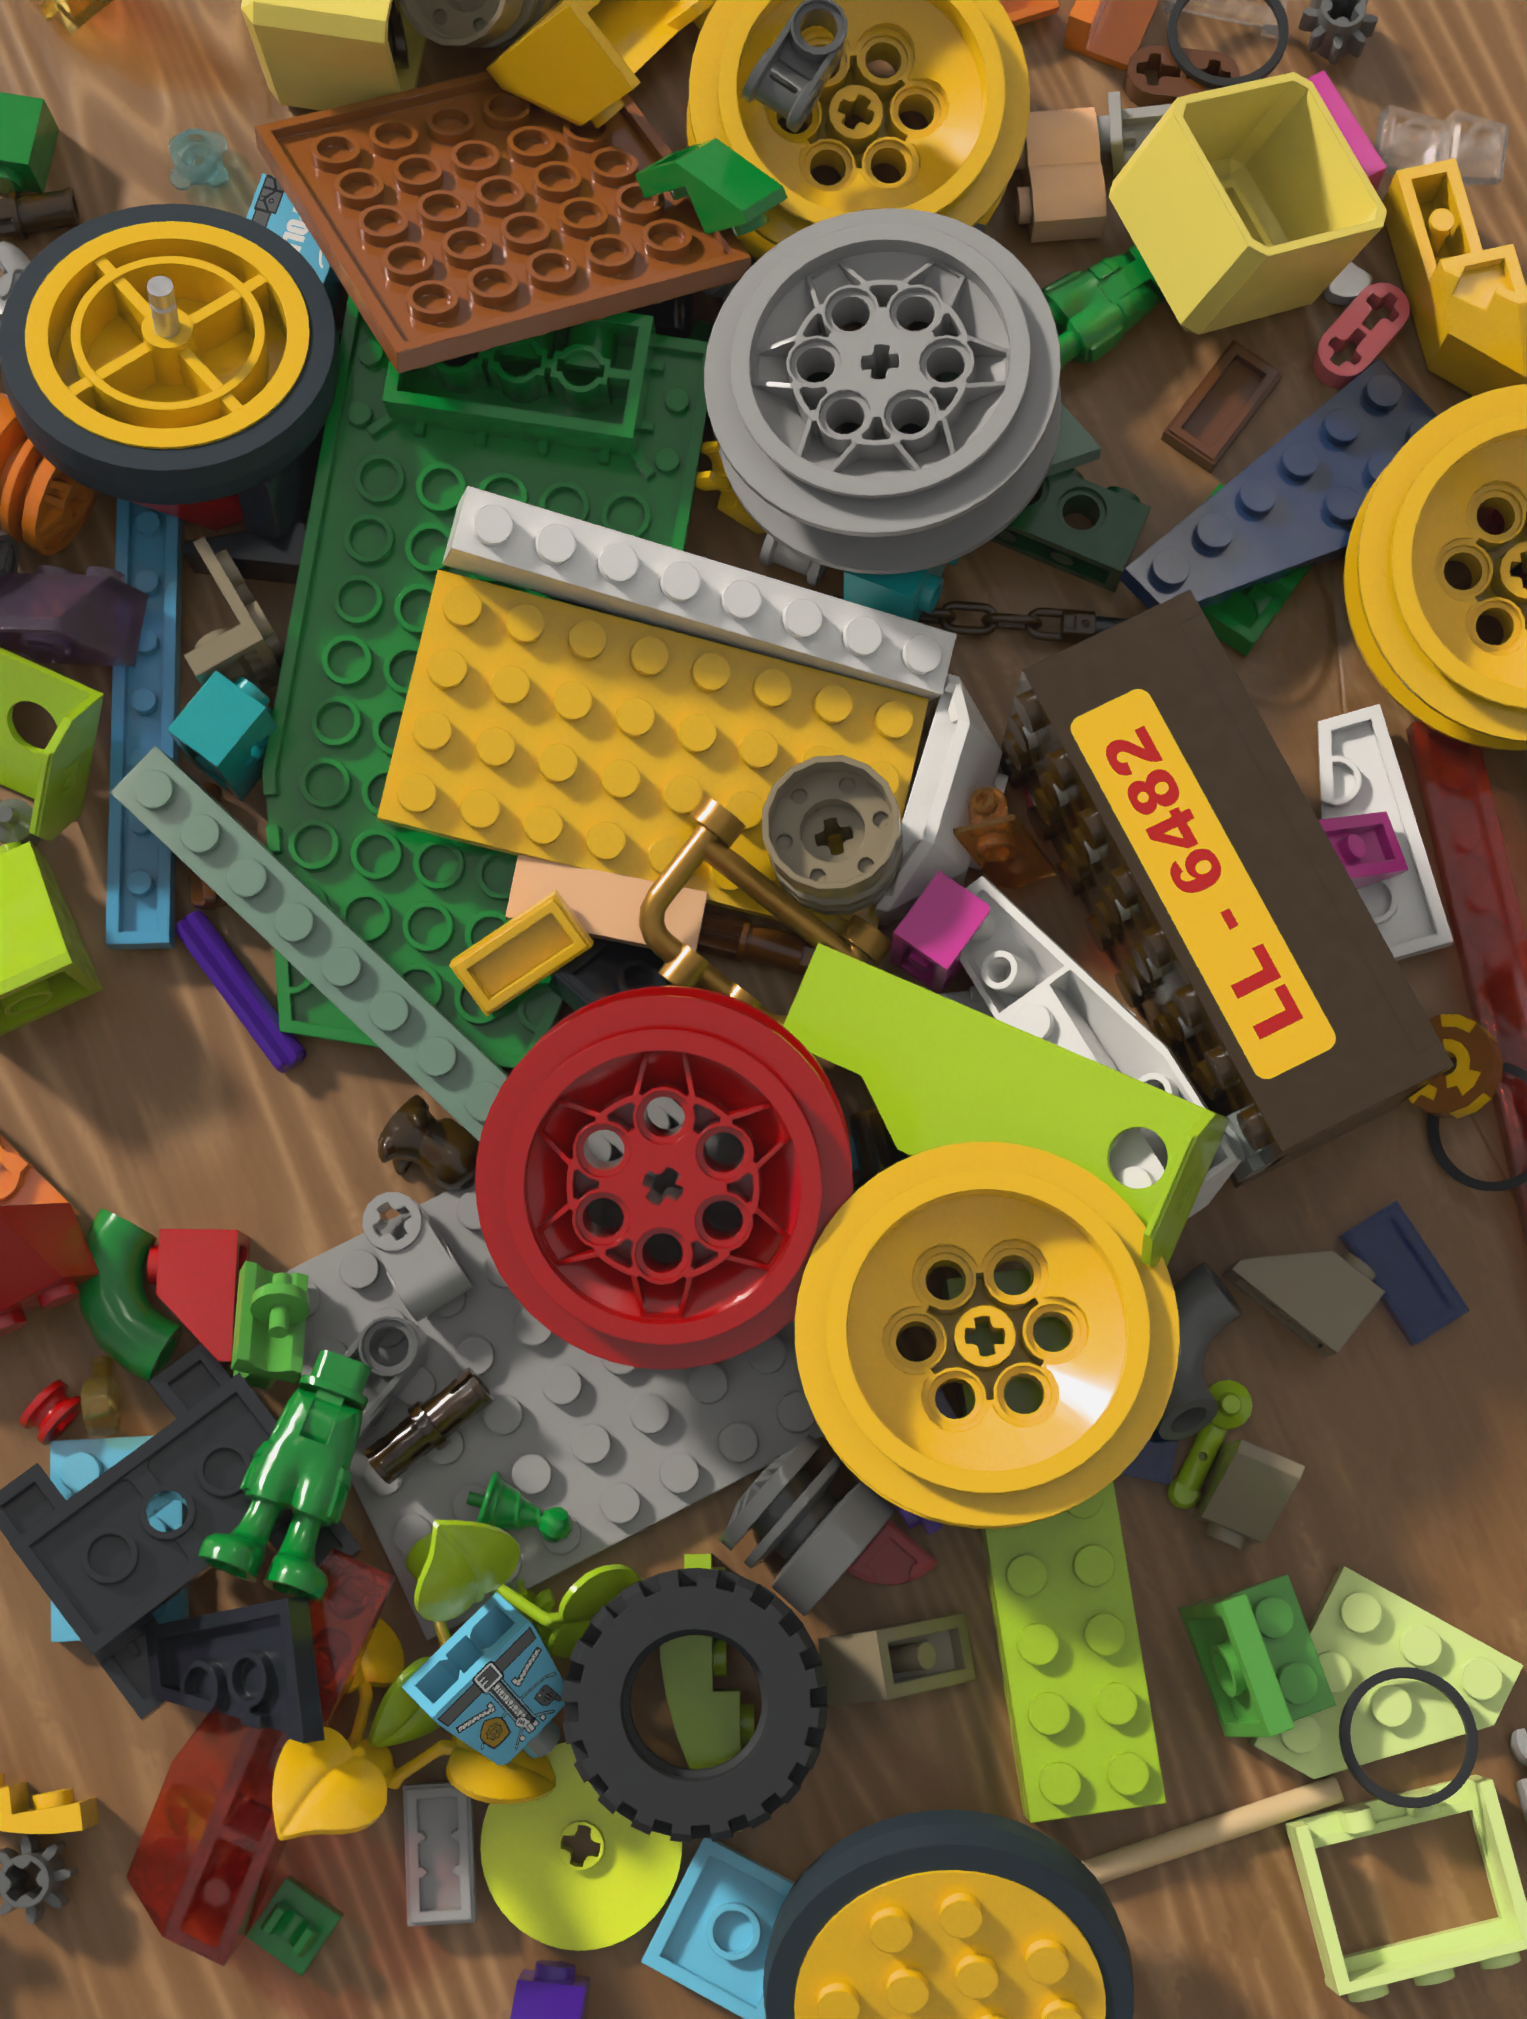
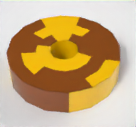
[1409,1014,1504,1119]

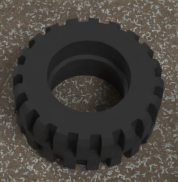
[561,1568,828,1843]

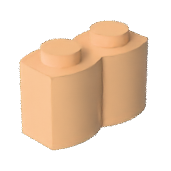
[1015,107,1107,243]

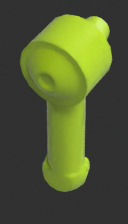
[1167,1380,1253,1510]

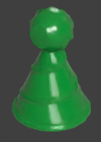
[466,1471,573,1543]

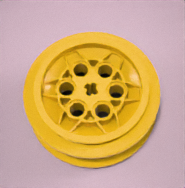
[687,0,1030,261]
[1344,384,1527,751]
[795,1142,1180,1529]

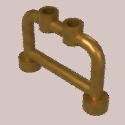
[639,795,892,1025]

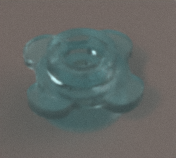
[168,129,229,191]

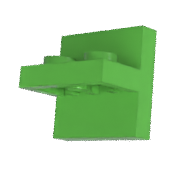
[1178,1574,1336,1737]

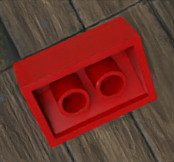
[0,1202,100,1337]

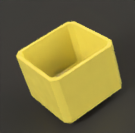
[241,0,427,111]
[1108,72,1387,335]

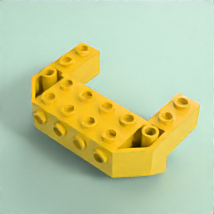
[1382,158,1527,396]

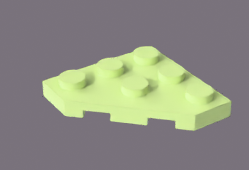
[1250,1566,1524,1779]

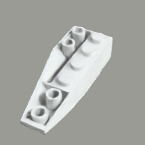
[960,876,1241,1218]

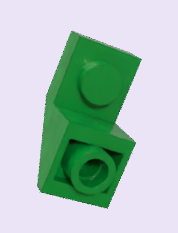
[635,138,788,237]

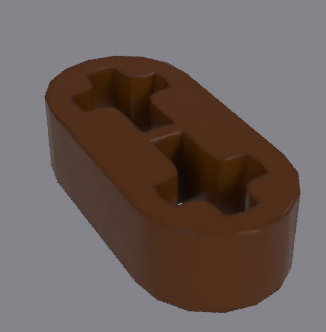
[1124,45,1240,107]

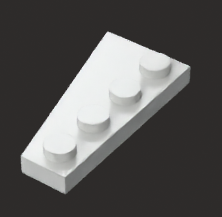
[1317,704,1453,961]

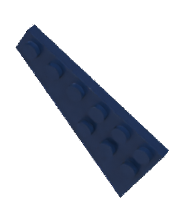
[1119,358,1438,609]

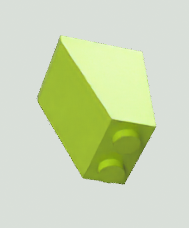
[0,841,104,1036]

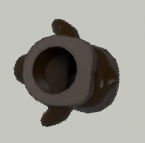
[377,1095,479,1191]

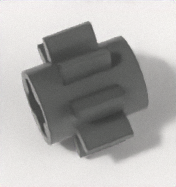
[1298,0,1378,64]
[0,1834,79,1924]

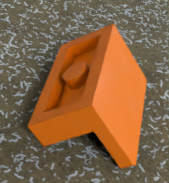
[1063,0,1160,71]

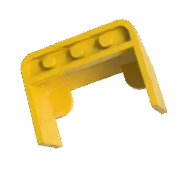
[486,0,717,128]

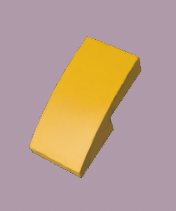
[0,1772,99,1834]

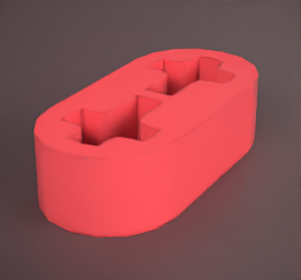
[1312,282,1410,389]

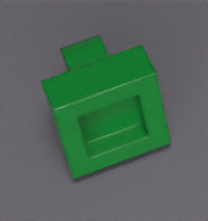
[246,1875,345,1976]

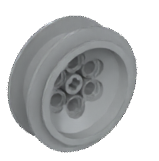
[704,208,1062,575]

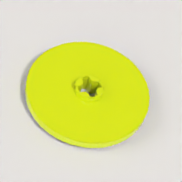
[480,1742,683,1951]

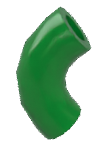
[78,1208,183,1384]

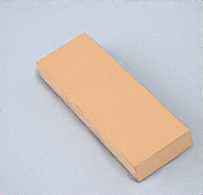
[505,855,707,952]

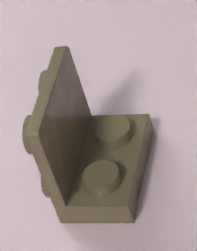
[184,536,284,692]

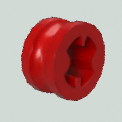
[19,1379,86,1445]

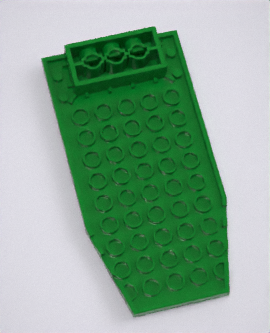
[262,296,709,1070]

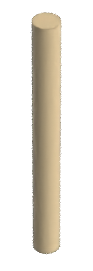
[1081,1775,1344,1884]

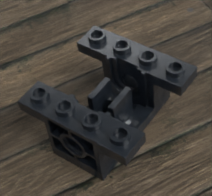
[0,1343,362,1721]

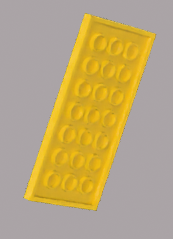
[376,570,929,934]

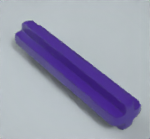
[174,910,306,1073]

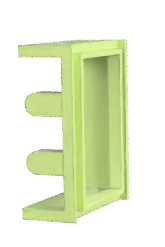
[1283,1774,1527,2002]

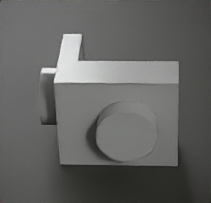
[1097,91,1172,176]

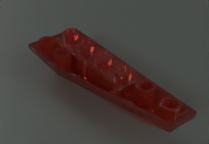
[126,1548,396,1966]

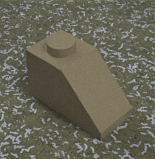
[1222,1250,1385,1358]
[1192,1439,1305,1550]
[818,1613,976,1707]

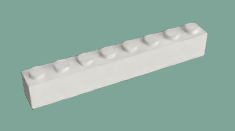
[442,486,957,701]

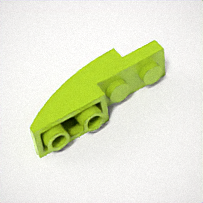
[659,1554,754,1832]

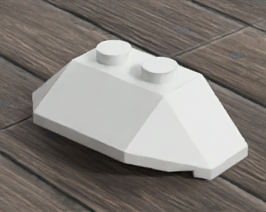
[874,673,1009,926]

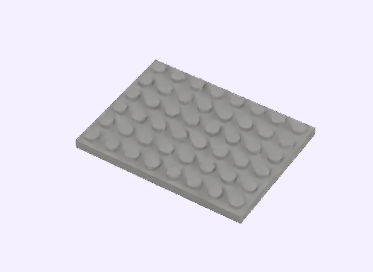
[284,1097,825,1641]

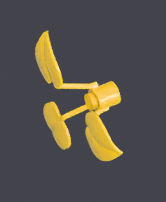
[272,1599,556,1841]

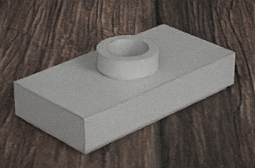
[403,1782,478,1927]

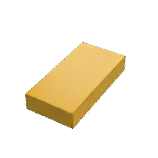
[449,889,594,1017]

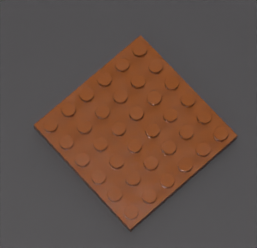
[255,71,752,373]

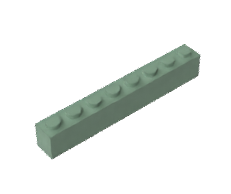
[110,746,509,1142]

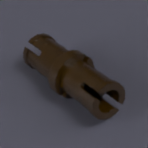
[363,1367,495,1484]

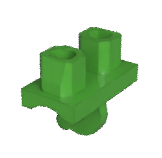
[231,1261,310,1390]

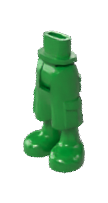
[1041,245,1166,372]
[198,1350,372,1602]

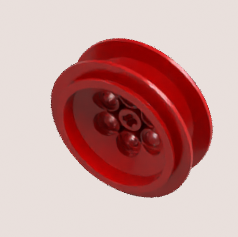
[475,985,853,1370]

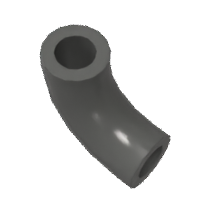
[1156,1262,1242,1441]

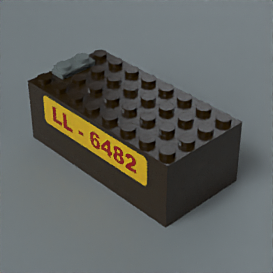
[1000,590,1454,1188]

